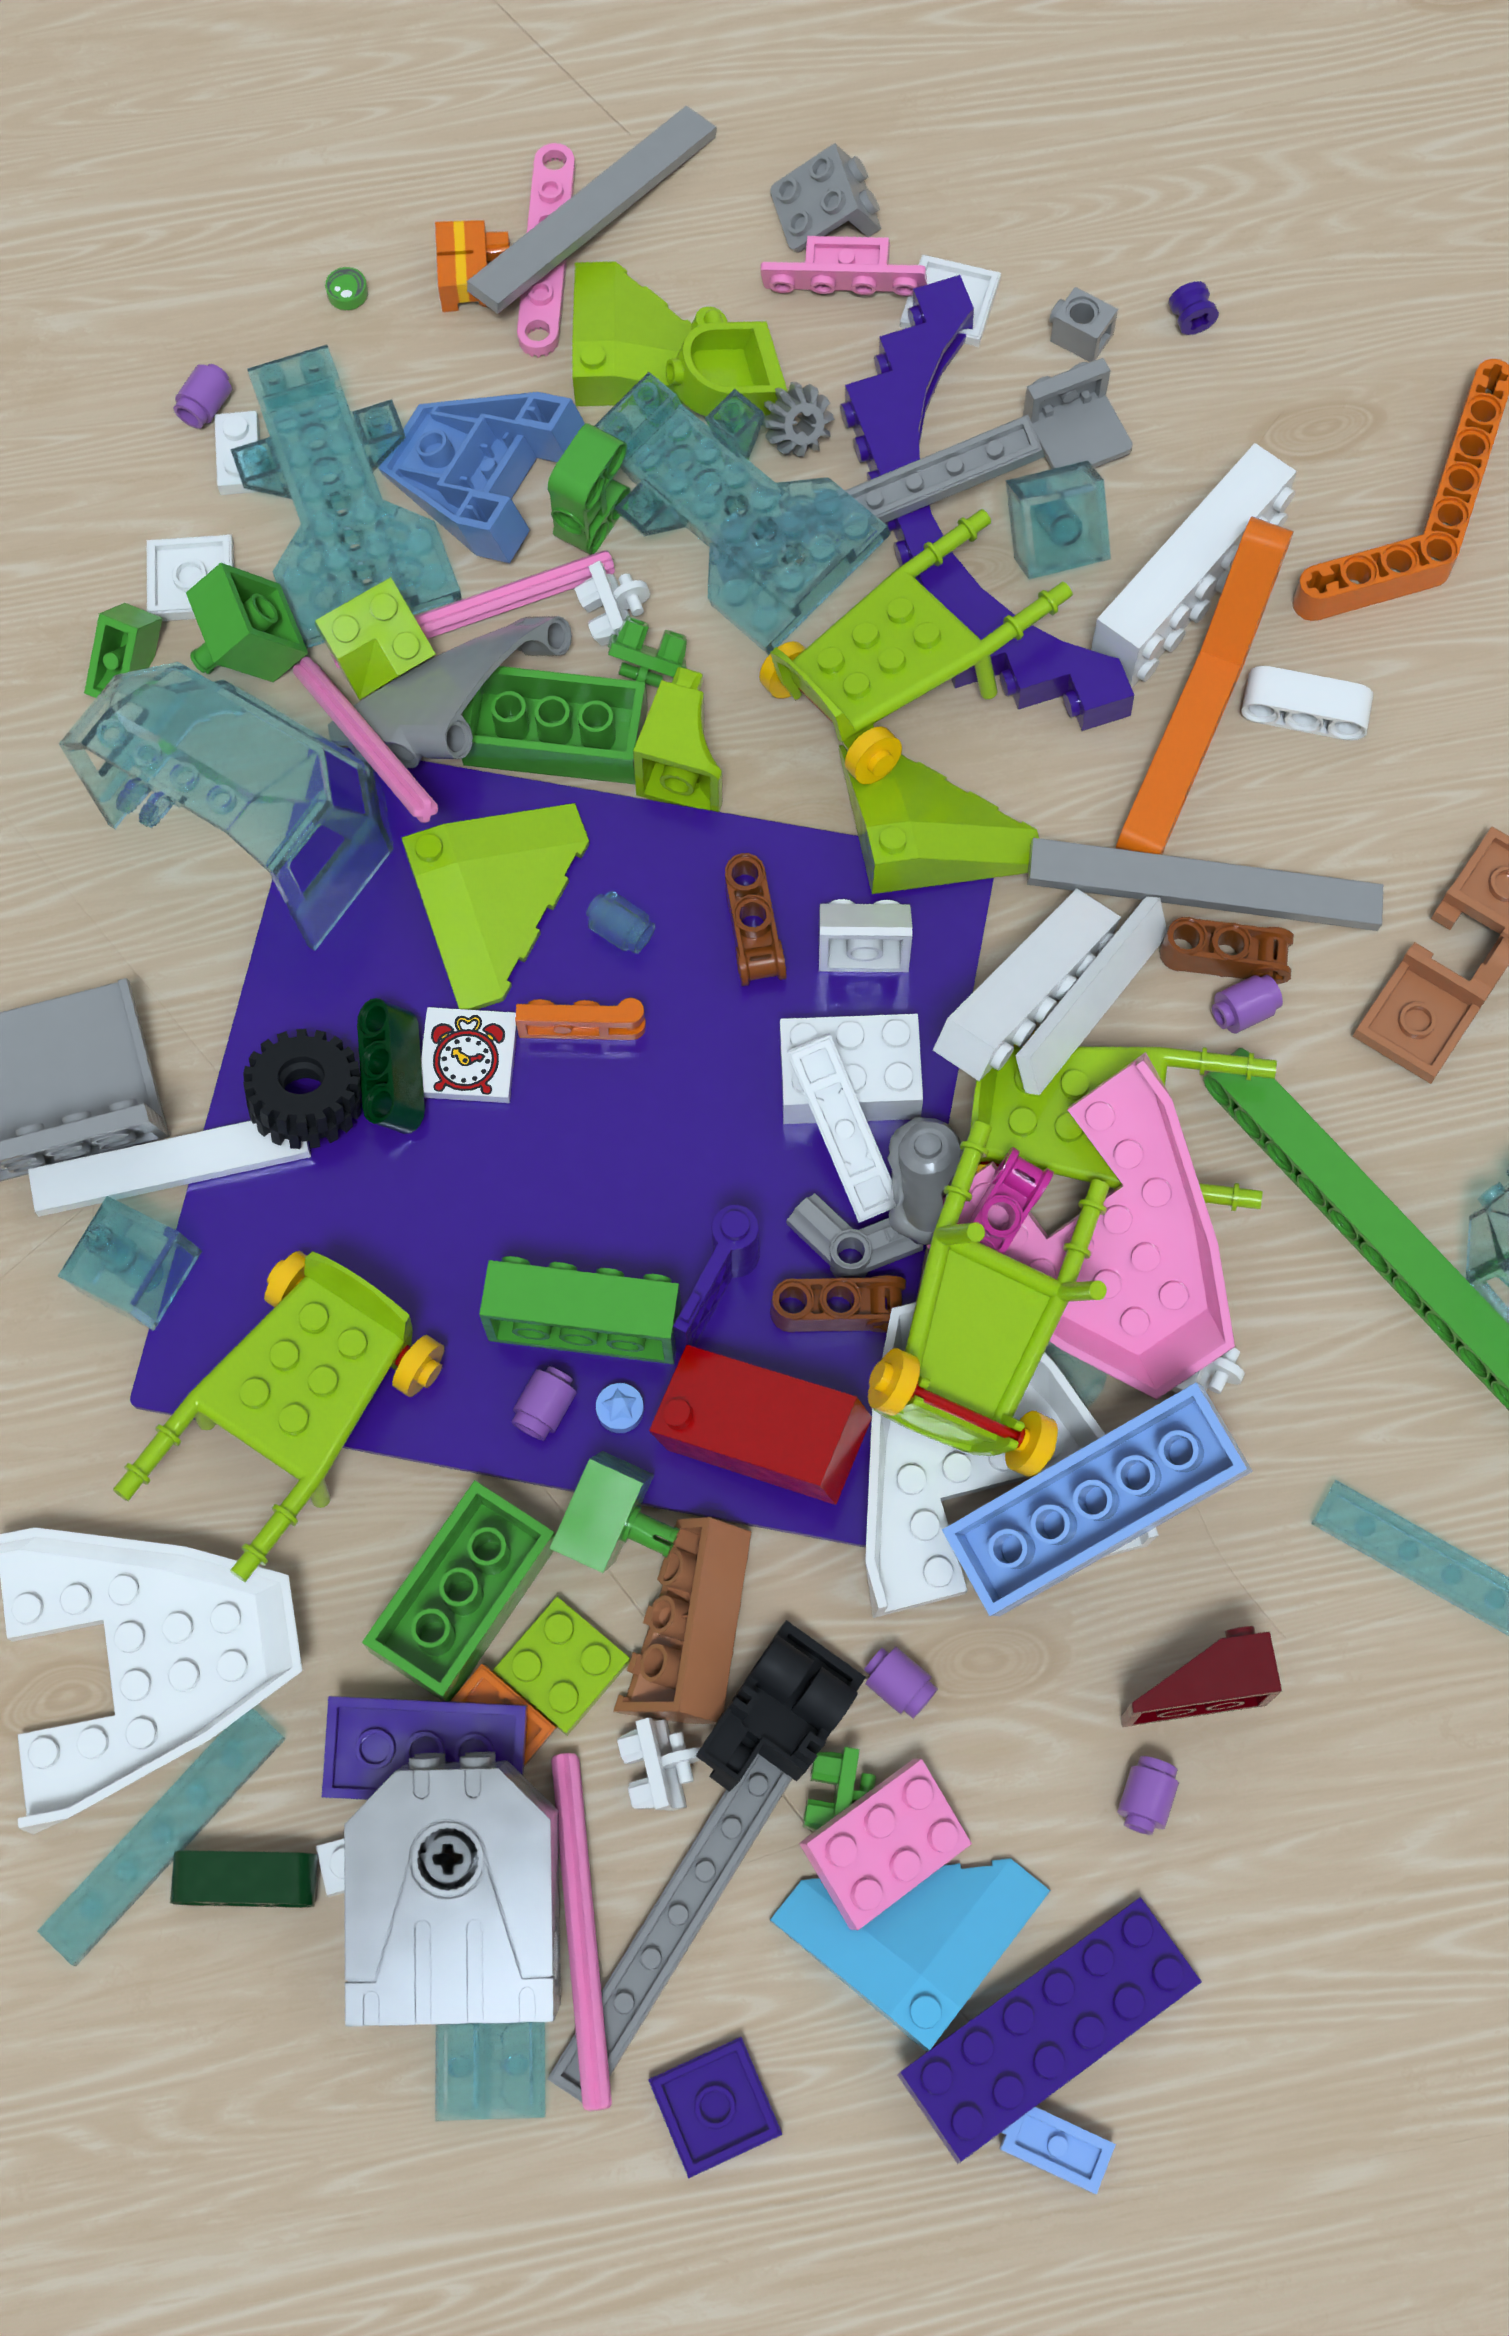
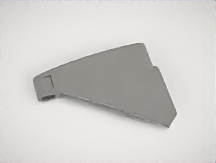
[328,616,572,768]

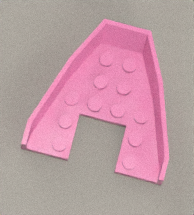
[927,1052,1235,1400]

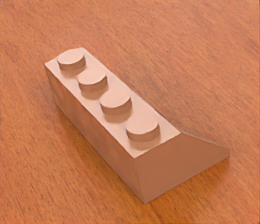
[613,1517,751,1724]

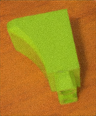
[633,667,722,812]

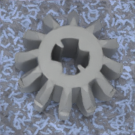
[760,382,835,457]

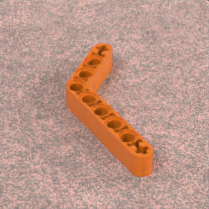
[1292,359,1509,621]
[1115,516,1294,855]

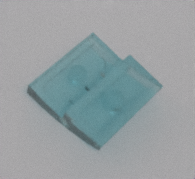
[435,2022,545,2121]

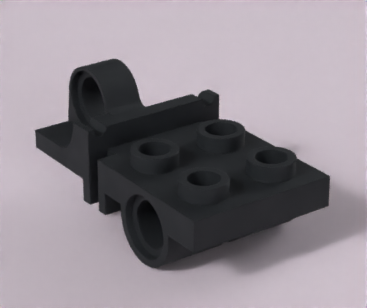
[695,1620,866,1792]

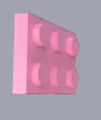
[799,1759,972,1931]

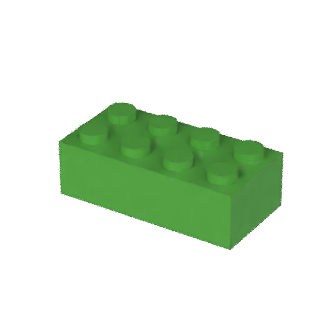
[462,666,648,784]
[479,1256,682,1364]
[362,1480,555,1701]

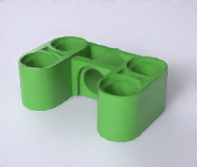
[547,423,631,555]

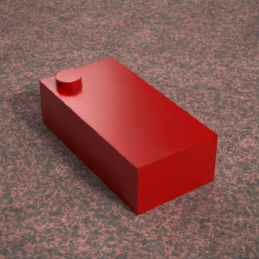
[649,1344,872,1505]

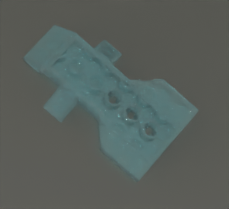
[230,344,462,648]
[594,372,891,655]

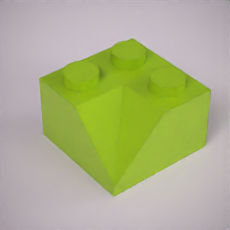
[315,577,436,701]

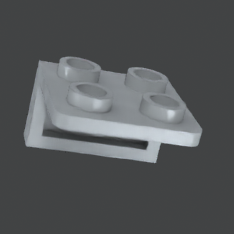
[770,143,881,252]
[1023,358,1132,479]

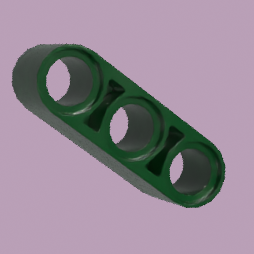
[357,998,425,1134]
[170,1850,318,1908]

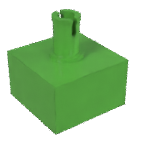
[186,563,308,682]
[549,1451,680,1573]

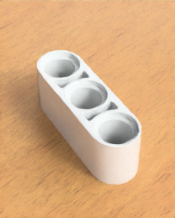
[1242,666,1373,741]

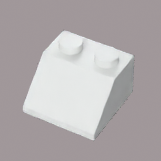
[819,899,912,972]

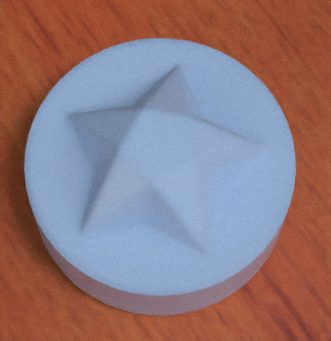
[596,1383,644,1433]

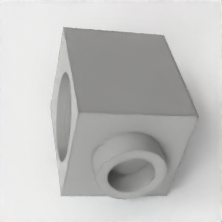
[1049,287,1118,362]

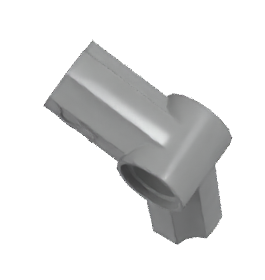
[786,1193,923,1278]

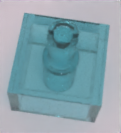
[1006,460,1111,579]
[58,1196,202,1331]

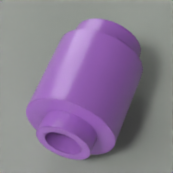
[173,364,232,429]
[1212,975,1283,1034]
[511,1366,577,1441]
[864,1646,938,1719]
[1117,1756,1179,1835]

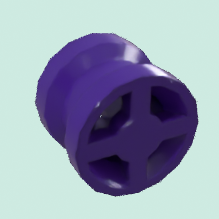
[1168,281,1219,335]

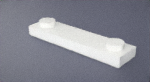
[787,1033,896,1223]

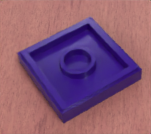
[648,2037,783,2179]

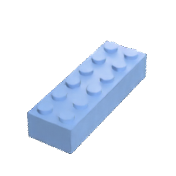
[942,1382,1253,1616]

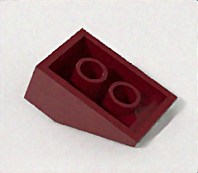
[1120,1626,1282,1727]

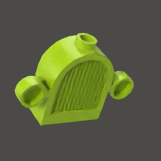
[666,306,788,450]

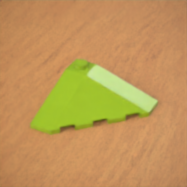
[572,261,692,407]
[839,745,1039,894]
[401,803,589,1010]

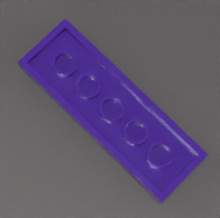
[897,1897,1202,2164]

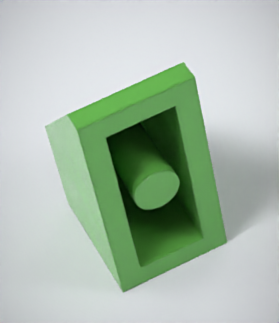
[84,603,163,709]

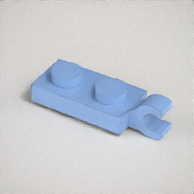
[999,2107,1116,2194]

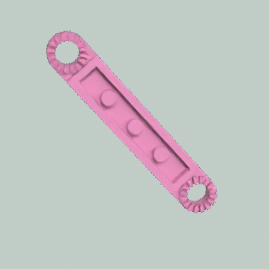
[517,143,575,358]

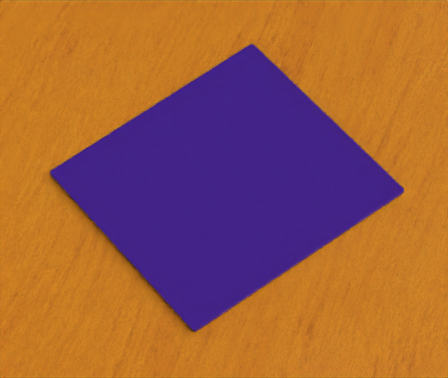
[130,743,994,1547]

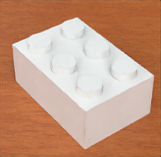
[780,1014,923,1124]

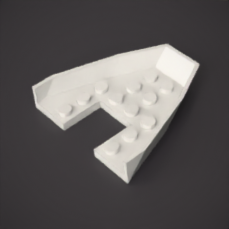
[865,1302,1158,1618]
[0,1527,302,1835]

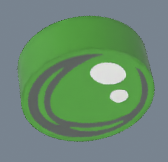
[325,267,368,310]

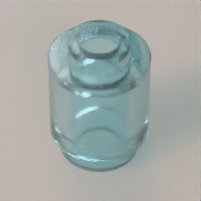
[586,891,655,954]

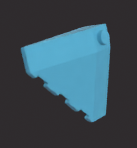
[770,1858,1050,2052]

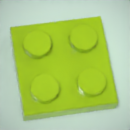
[493,1597,630,1736]

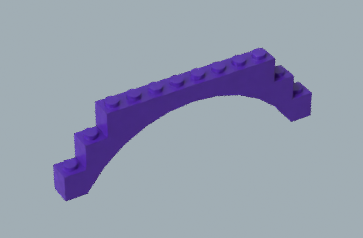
[840,275,1135,731]

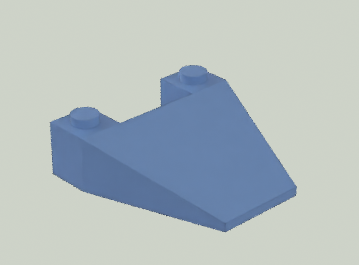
[378,392,585,563]

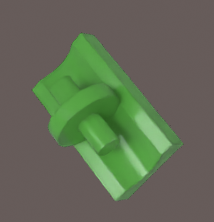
[607,616,687,688]
[803,1747,876,1831]

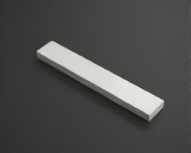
[1015,896,1167,1095]
[28,1121,311,1217]

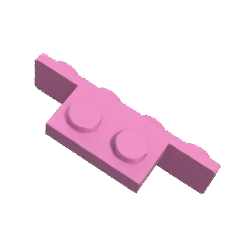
[760,236,927,296]

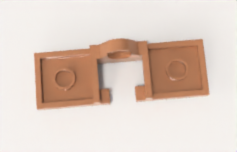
[1353,827,1509,1084]

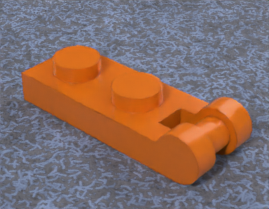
[515,998,646,1040]

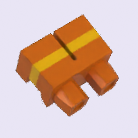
[435,220,510,312]

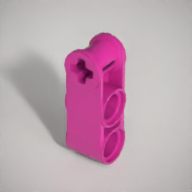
[968,1147,1054,1254]

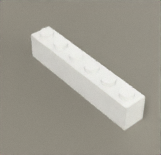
[933,888,1121,1081]

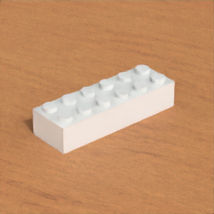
[1091,443,1297,688]

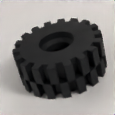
[243,1029,362,1149]

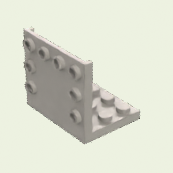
[0,978,170,1182]

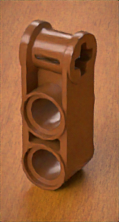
[725,853,787,987]
[1159,917,1294,984]
[770,1275,906,1333]

